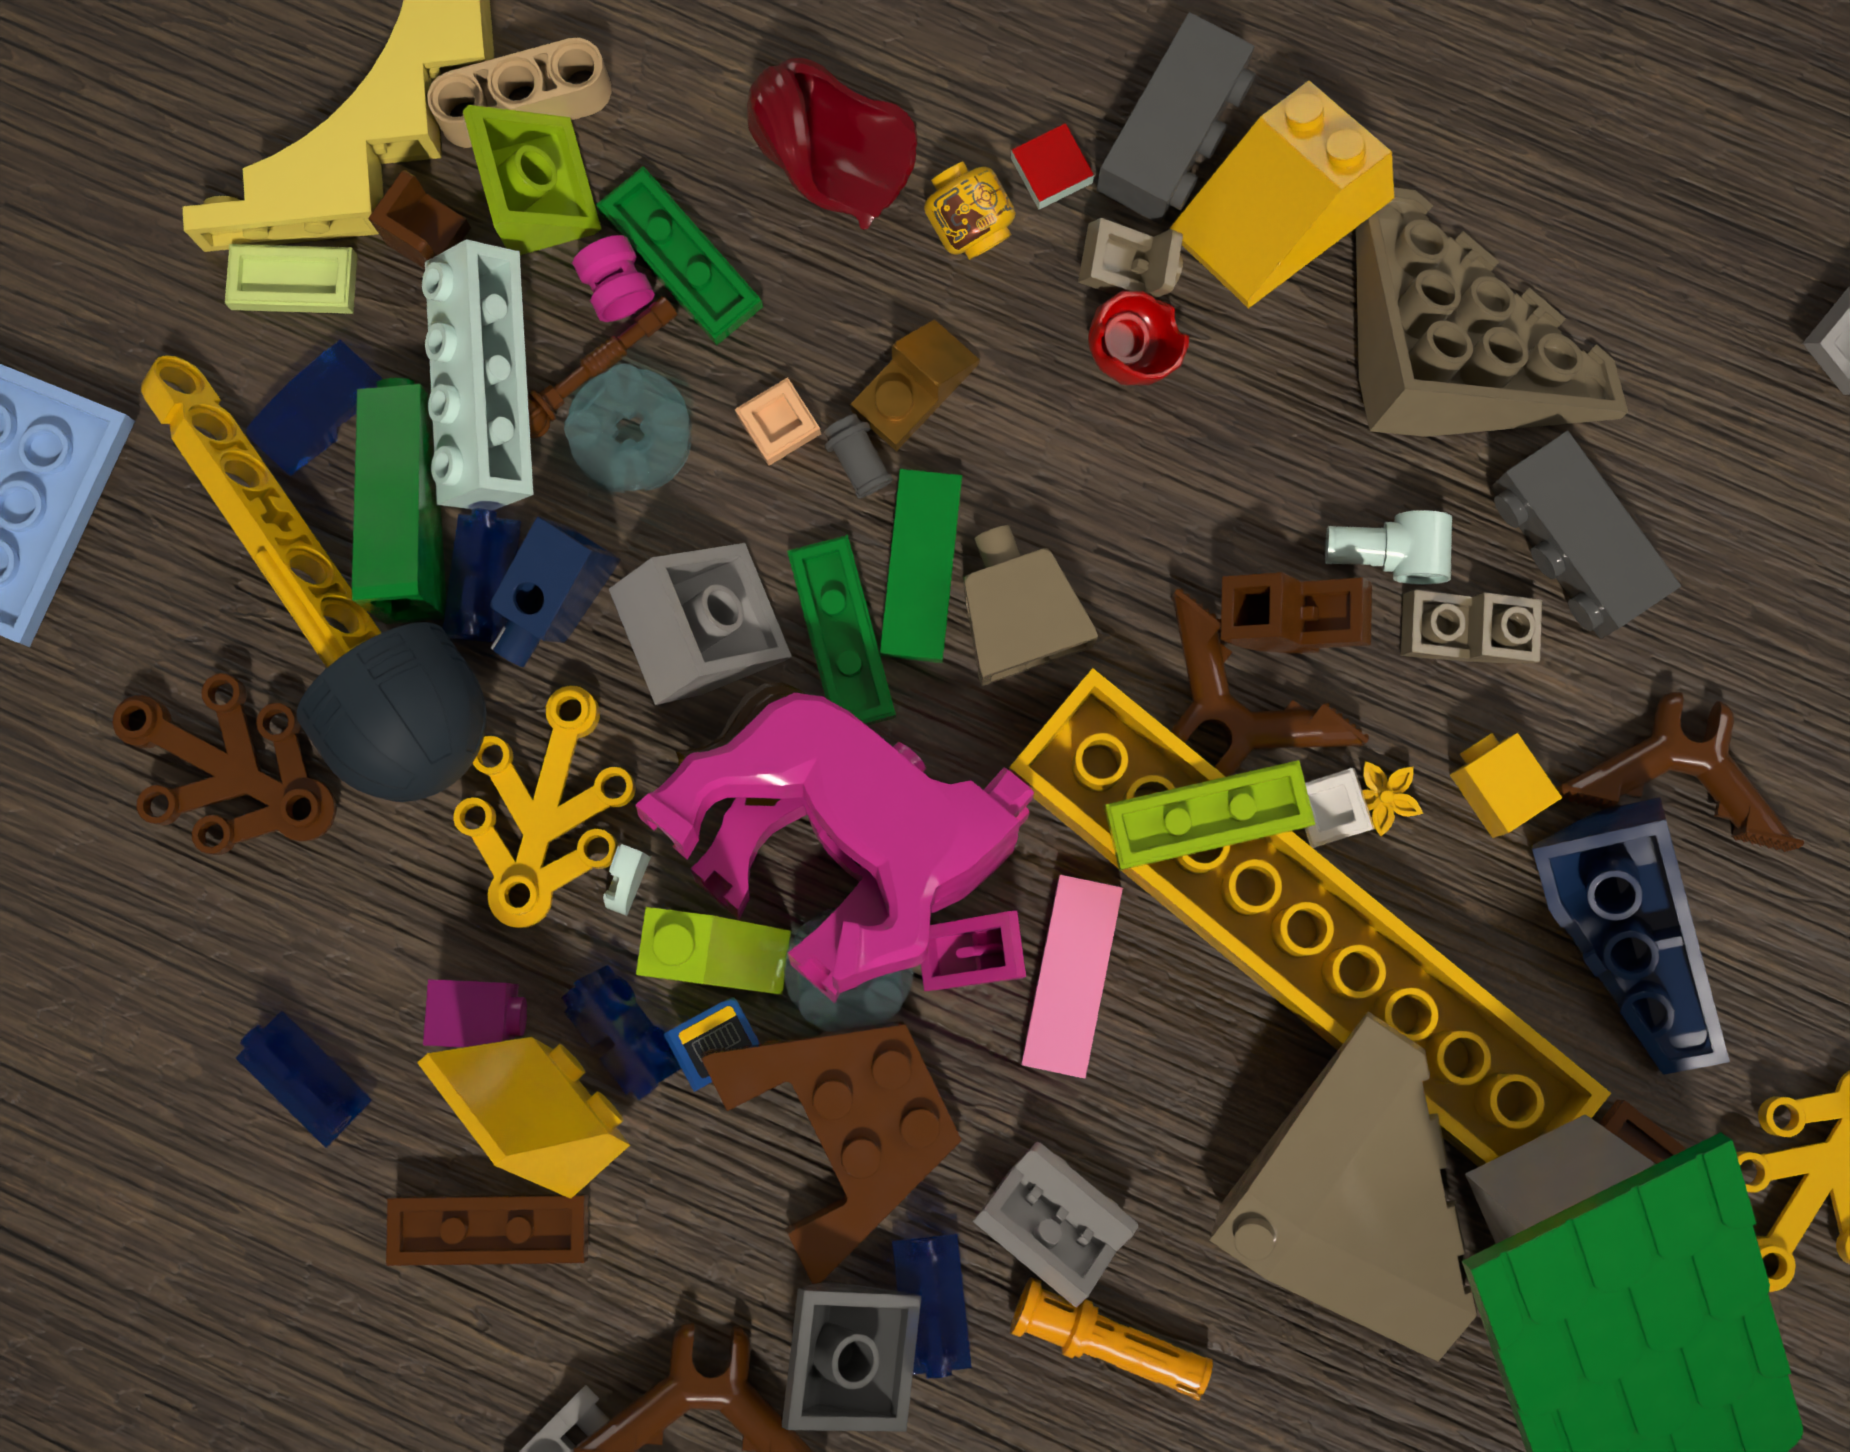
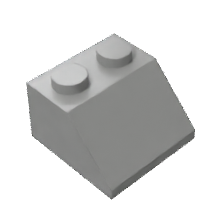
[609,543,792,705]

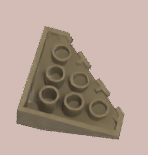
[1356,187,1628,437]
[1209,1011,1477,1362]

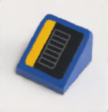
[664,997,760,1092]

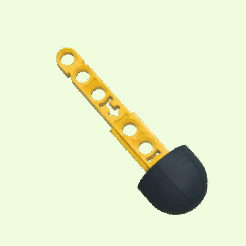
[141,355,486,802]

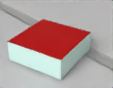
[1011,123,1094,210]

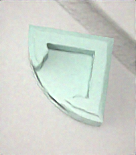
[603,844,651,916]

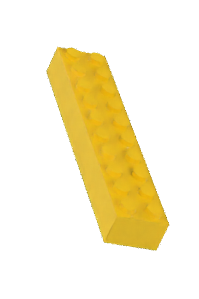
[1009,668,1611,1167]

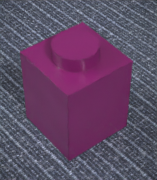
[423,979,527,1047]

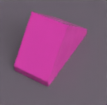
[921,911,1026,992]

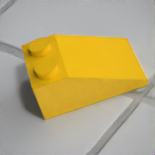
[1170,81,1394,309]
[417,1037,630,1199]

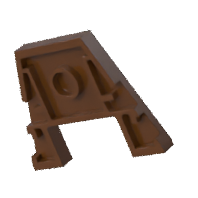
[700,1021,962,1284]

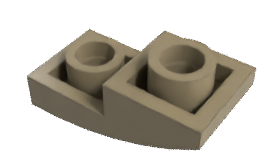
[1401,590,1542,664]

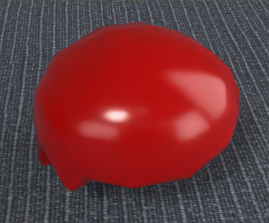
[1088,291,1189,385]

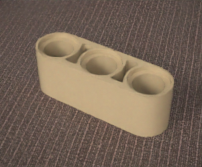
[427,38,612,148]

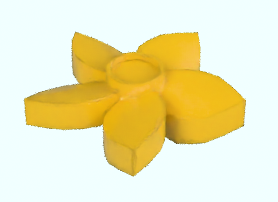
[1362,761,1423,836]

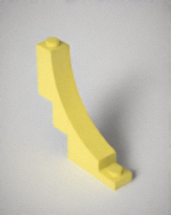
[182,0,495,252]

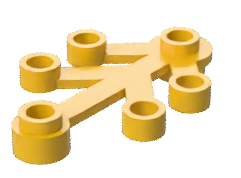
[453,686,636,928]
[1736,1070,1850,1292]

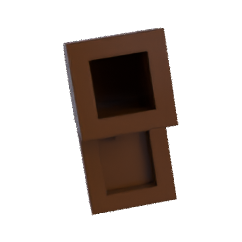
[1221,572,1372,653]

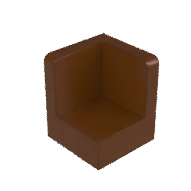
[368,170,471,269]

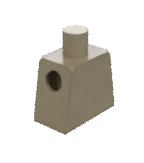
[963,525,1098,686]

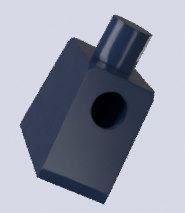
[490,517,621,668]

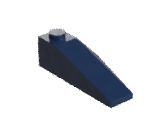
[1532,797,1730,1075]

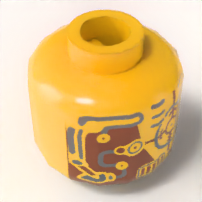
[924,161,1015,260]

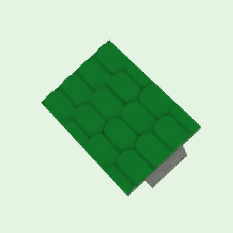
[1462,1114,1803,1452]

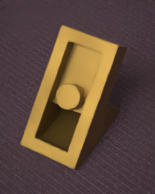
[850,319,980,452]

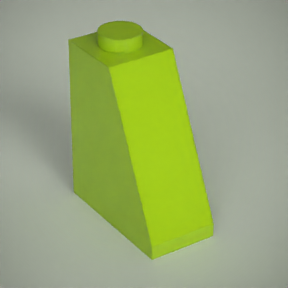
[636,907,792,995]

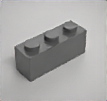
[1096,12,1256,225]
[1490,431,1681,639]

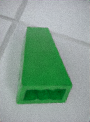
[352,378,447,624]

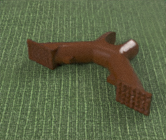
[1171,588,1369,777]
[1555,692,1804,852]
[573,1322,814,1452]

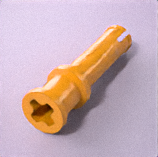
[1010,1277,1213,1400]

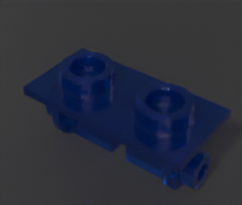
[443,508,521,643]
[561,965,681,1101]
[236,1011,373,1148]
[892,1234,972,1378]

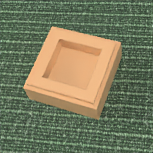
[735,377,821,466]

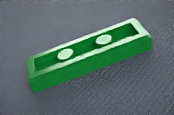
[596,166,763,346]
[880,469,962,663]
[787,535,896,726]

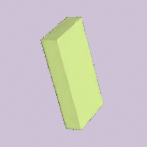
[225,244,357,314]

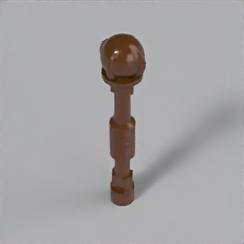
[528,296,678,438]

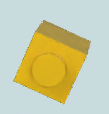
[1450,733,1562,838]

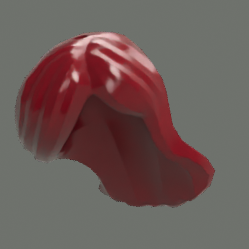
[747,58,917,230]

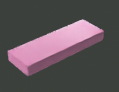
[1021,875,1123,1079]

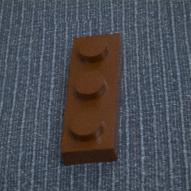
[386,1194,588,1266]

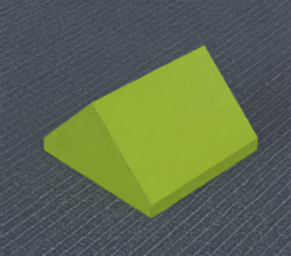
[463,105,601,255]

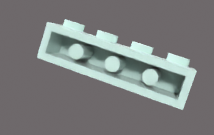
[422,239,533,511]

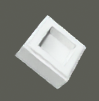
[1305,768,1375,848]

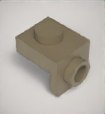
[1078,218,1183,299]

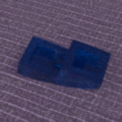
[246,340,383,476]

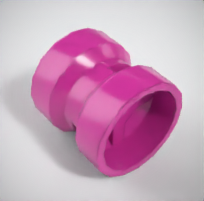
[572,235,655,322]

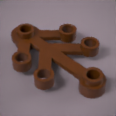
[113,673,337,855]

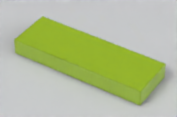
[1104,760,1316,871]

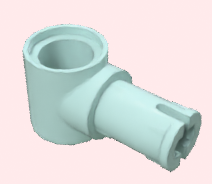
[1325,511,1452,585]

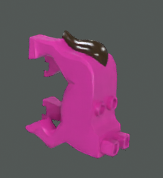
[636,682,1034,1003]

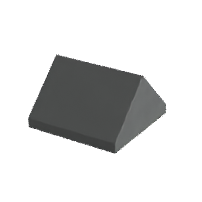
[782,1281,921,1432]

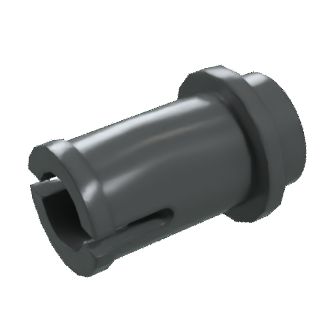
[824,414,893,499]

